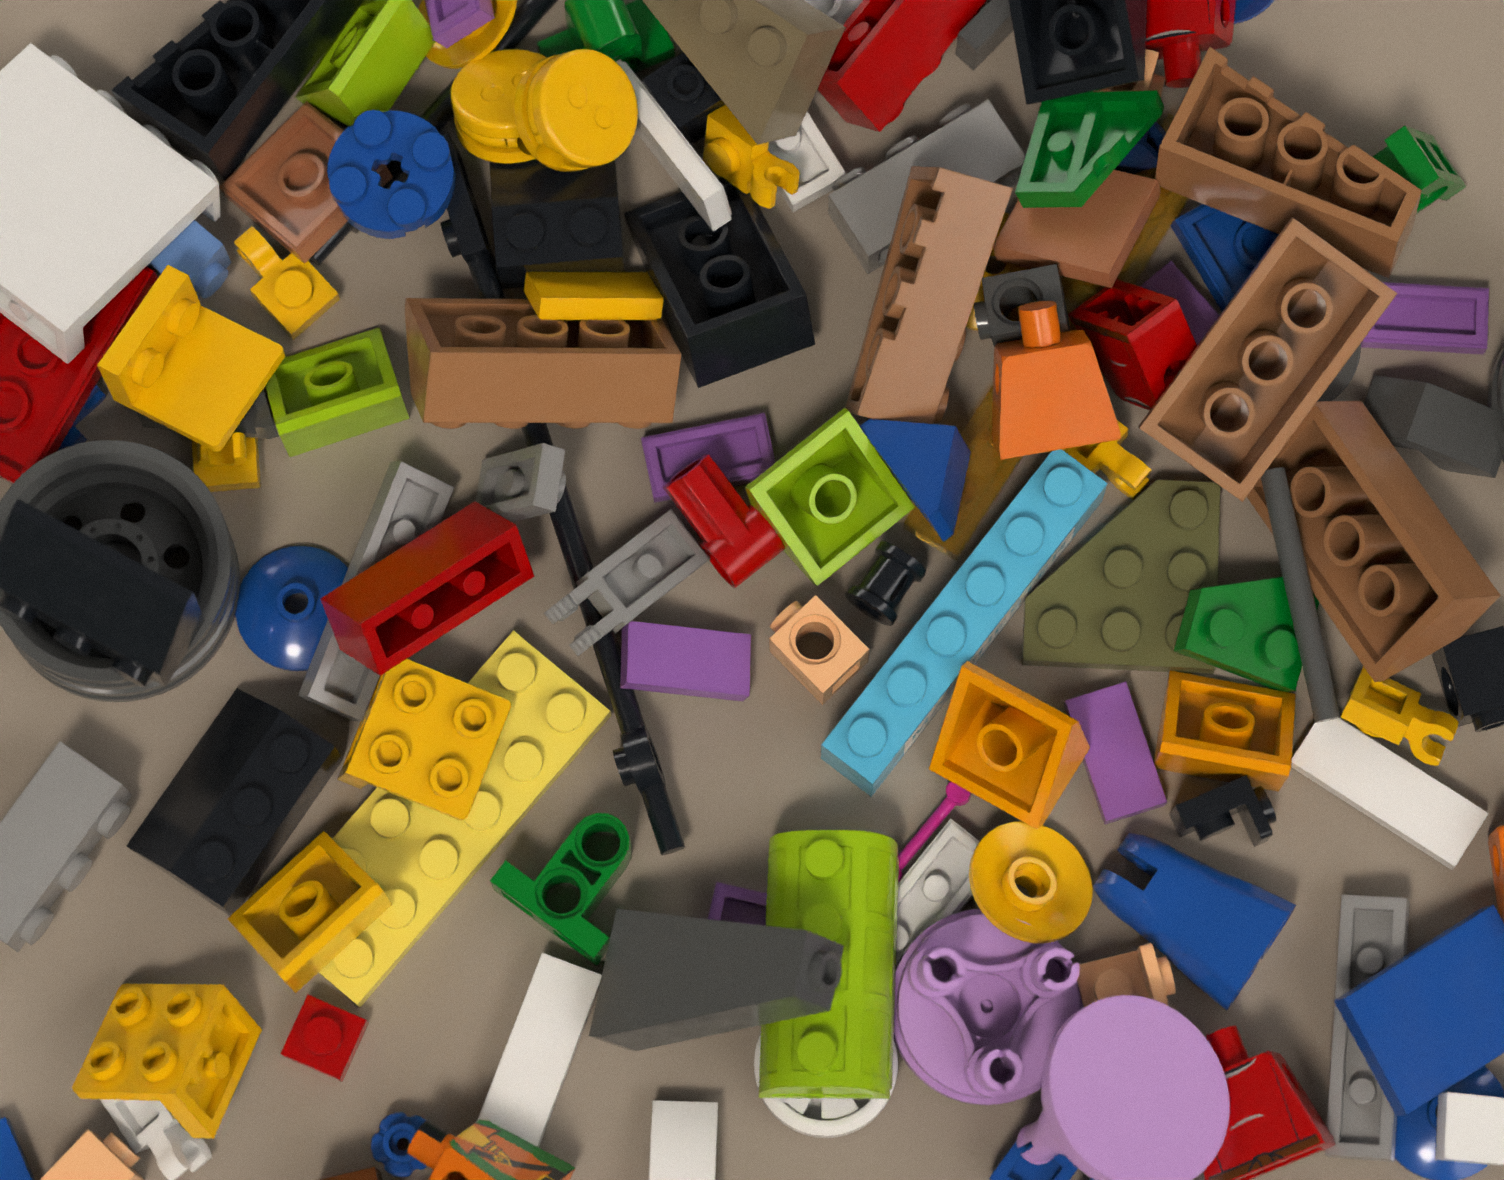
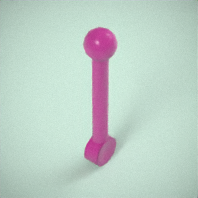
[898,781,972,883]

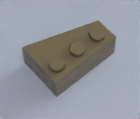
[642,0,845,145]

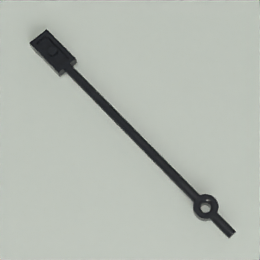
[440,133,685,855]

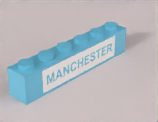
[821,449,1108,797]

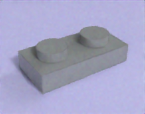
[476,443,566,522]

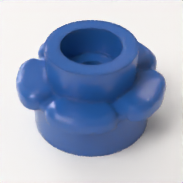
[371,1112,427,1177]

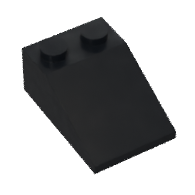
[1008,0,1147,105]
[490,159,625,289]
[624,177,815,388]

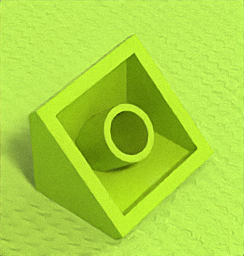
[295,0,436,127]
[265,327,410,457]
[745,408,915,586]

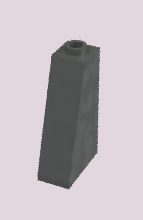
[589,909,844,1051]

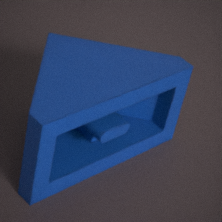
[860,419,971,542]

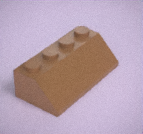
[1138,217,1398,502]
[404,298,682,429]
[1247,401,1501,682]

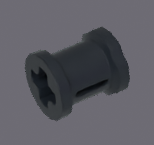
[844,541,926,626]

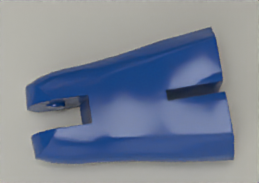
[1093,832,1296,1011]

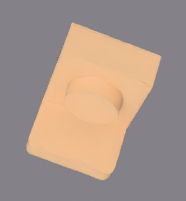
[1077,943,1176,1008]

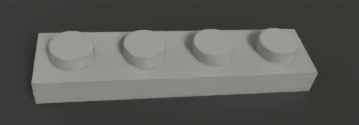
[298,461,454,721]
[1325,895,1410,1162]

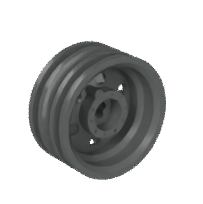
[0,440,241,702]

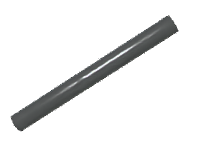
[1261,467,1340,723]

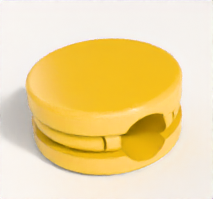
[451,49,547,164]
[514,49,638,172]

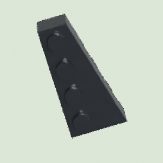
[111,0,364,181]

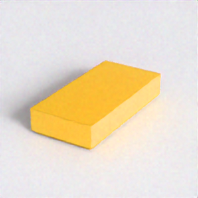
[524,271,664,320]

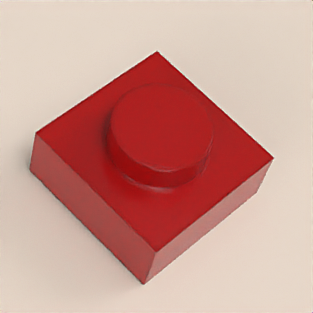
[280,994,369,1082]

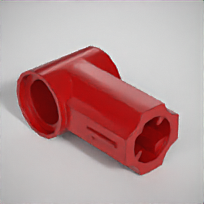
[663,454,785,589]

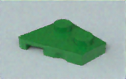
[1015,91,1164,208]
[1174,577,1319,692]

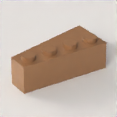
[1155,47,1422,278]
[845,166,1013,424]

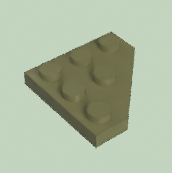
[1022,480,1220,674]

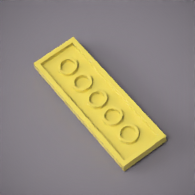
[319,630,612,1008]

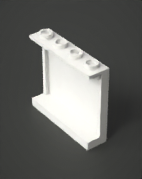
[0,43,221,364]

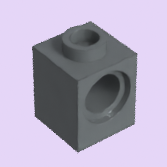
[974,264,1071,347]

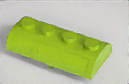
[758,830,899,1099]

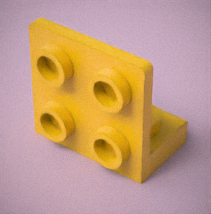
[97,265,285,452]
[337,659,511,821]
[72,984,262,1139]

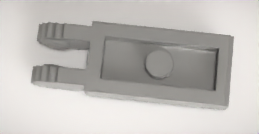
[544,509,710,656]

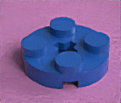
[327,110,456,239]

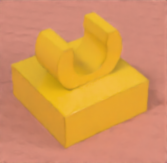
[192,432,261,492]

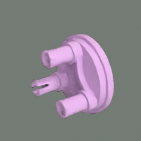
[894,909,1083,1105]
[1017,995,1230,1180]

